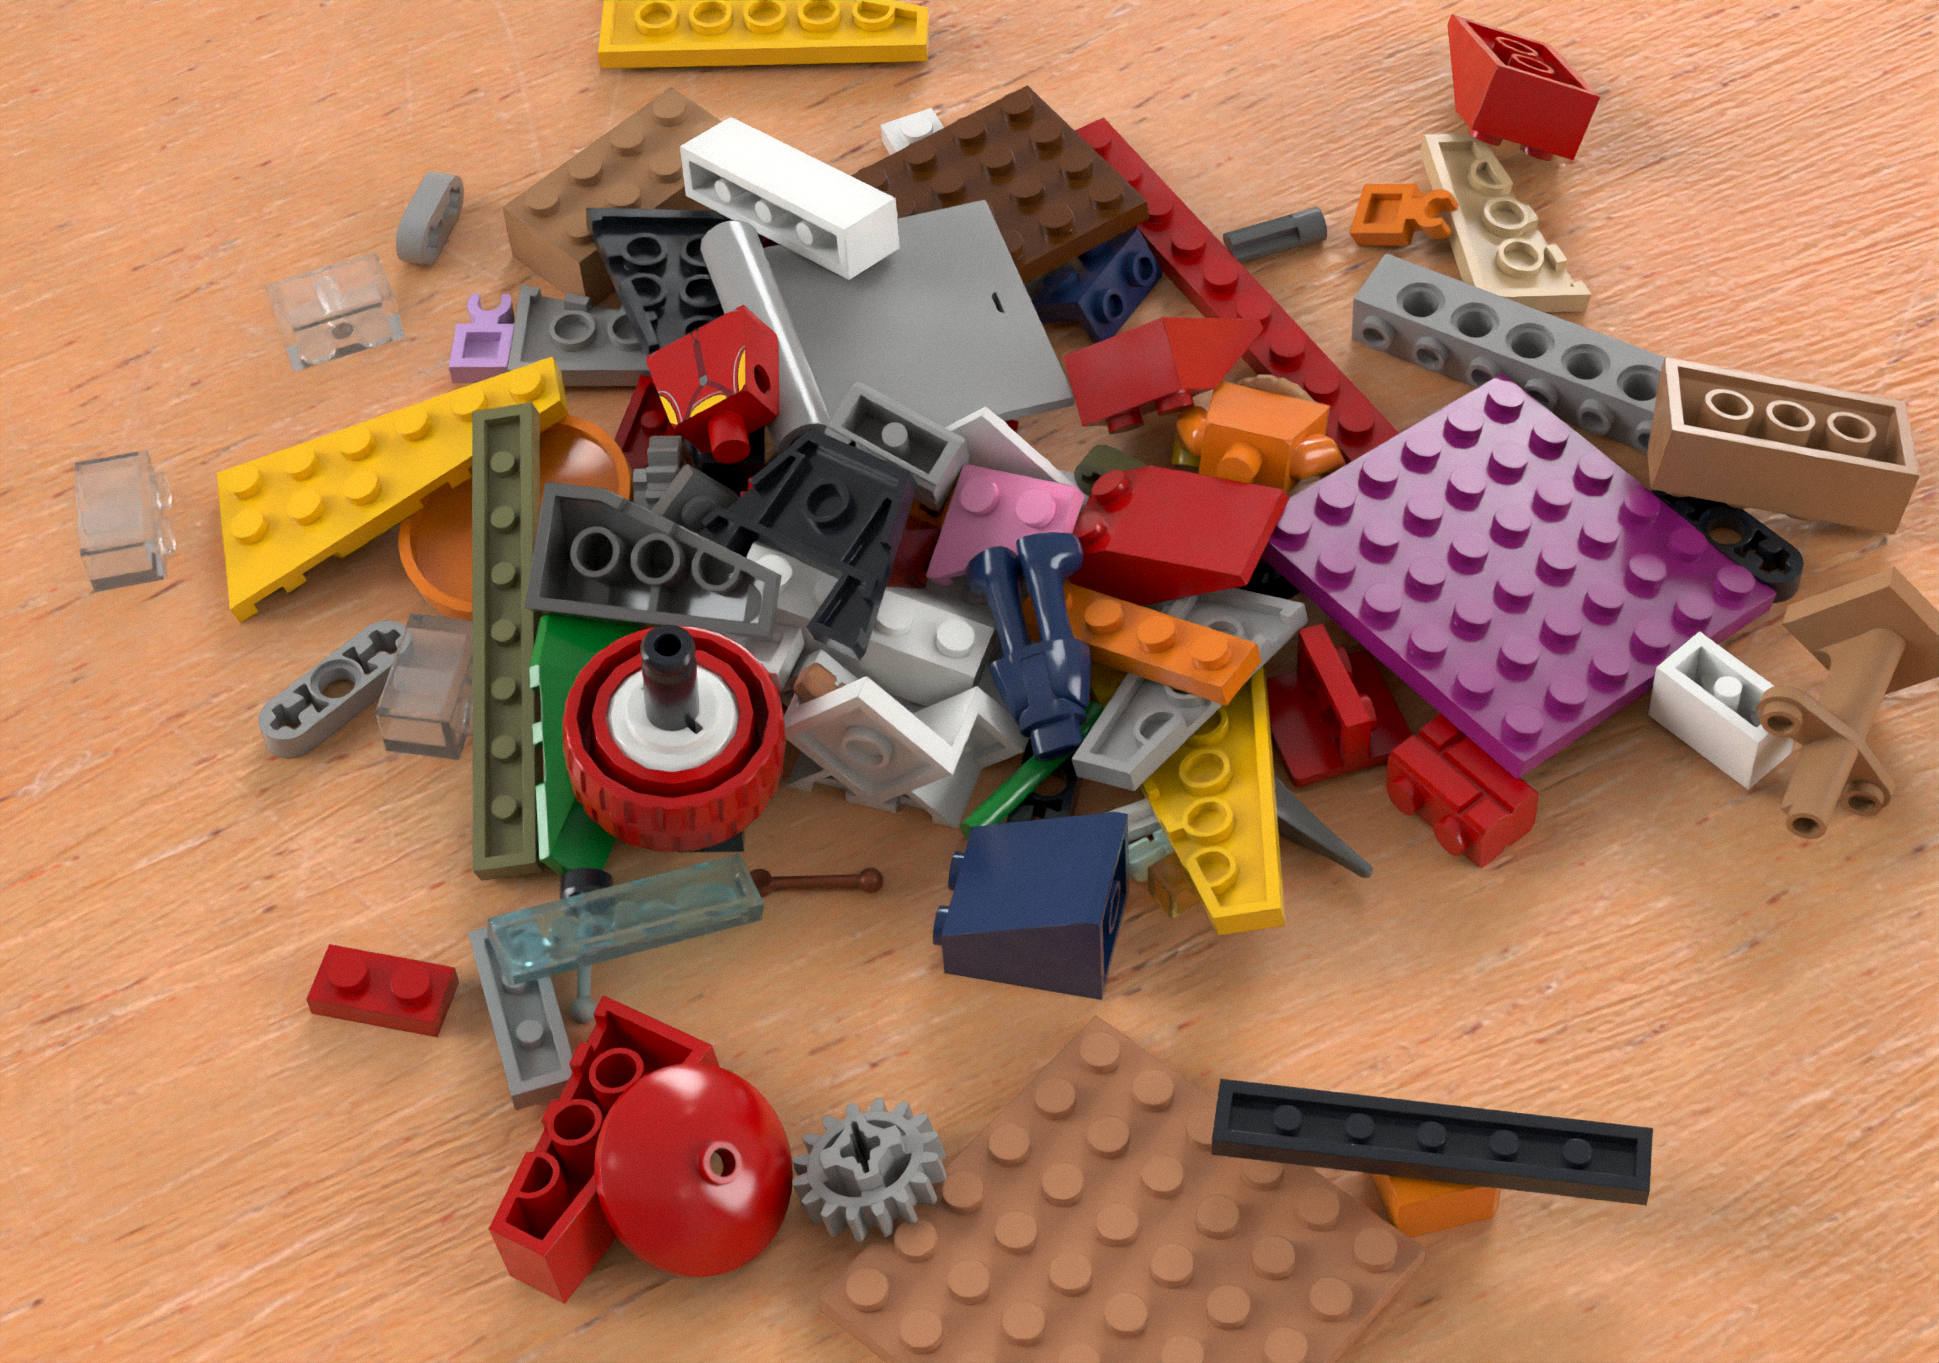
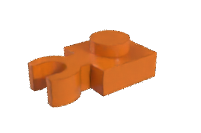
[1349,184,1459,246]

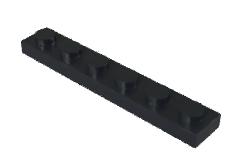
[1212,1079,1653,1206]

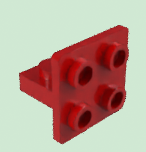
[1267,623,1412,787]

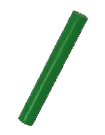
[960,701,1104,839]

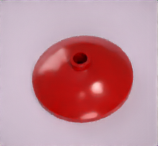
[594,1063,793,1278]

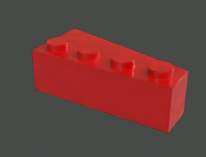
[489,995,720,1304]

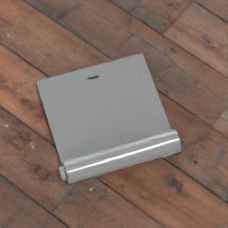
[700,200,1075,456]

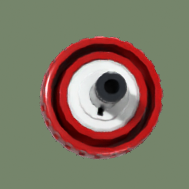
[563,625,786,852]

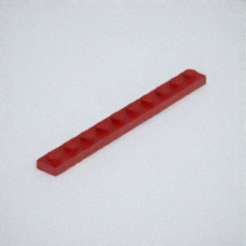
[1075,117,1399,465]

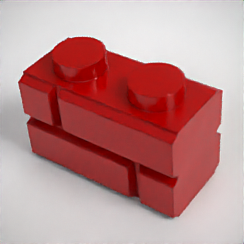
[1386,714,1539,868]

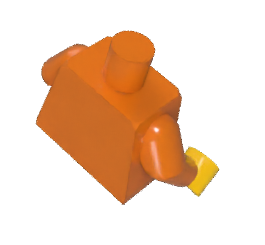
[1171,381,1346,494]

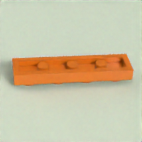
[1022,581,1262,706]

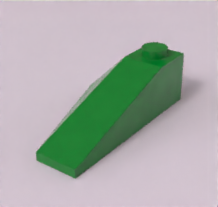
[529,614,642,876]

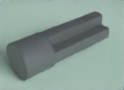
[1223,206,1327,264]

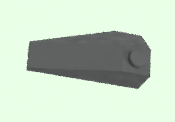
[525,482,782,640]

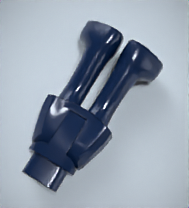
[965,532,1091,762]

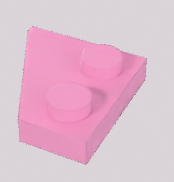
[926,464,1085,586]

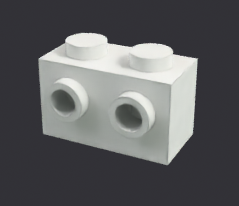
[1648,632,1794,790]

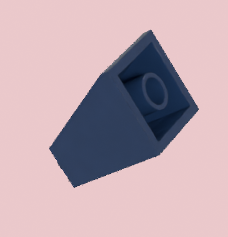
[933,812,1129,1000]

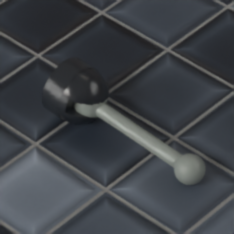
[560,868,613,1024]

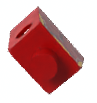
[646,304,779,464]

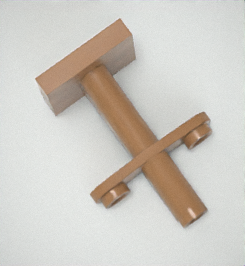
[1756,566,1939,839]

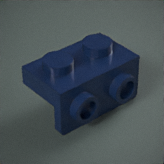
[1031,228,1163,344]

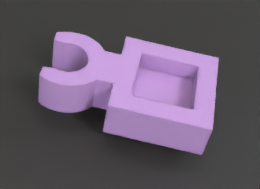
[449,294,515,383]

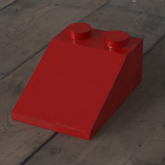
[1447,14,1600,161]
[1064,317,1263,434]
[1067,465,1289,606]

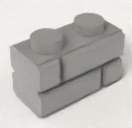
[824,380,970,512]

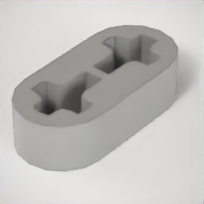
[396,171,464,266]

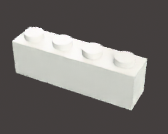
[680,117,900,280]

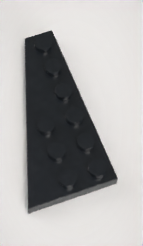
[586,208,765,481]

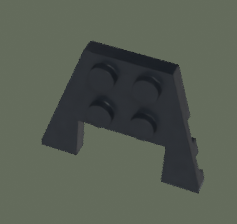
[697,429,918,661]

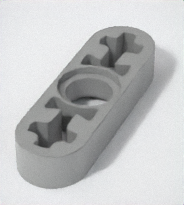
[258,620,417,759]

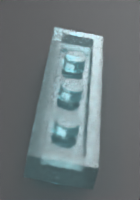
[487,854,764,987]

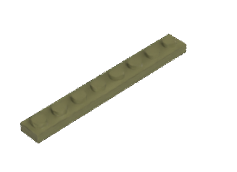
[472,402,544,881]

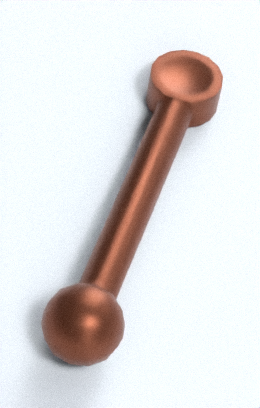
[746,868,884,898]

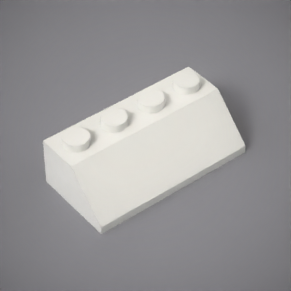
[746,541,998,707]

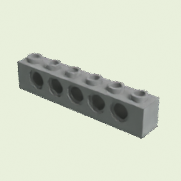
[1351,253,1665,454]

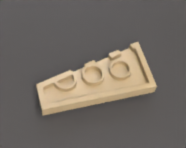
[1420,134,1592,312]

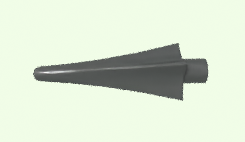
[1274,774,1373,878]

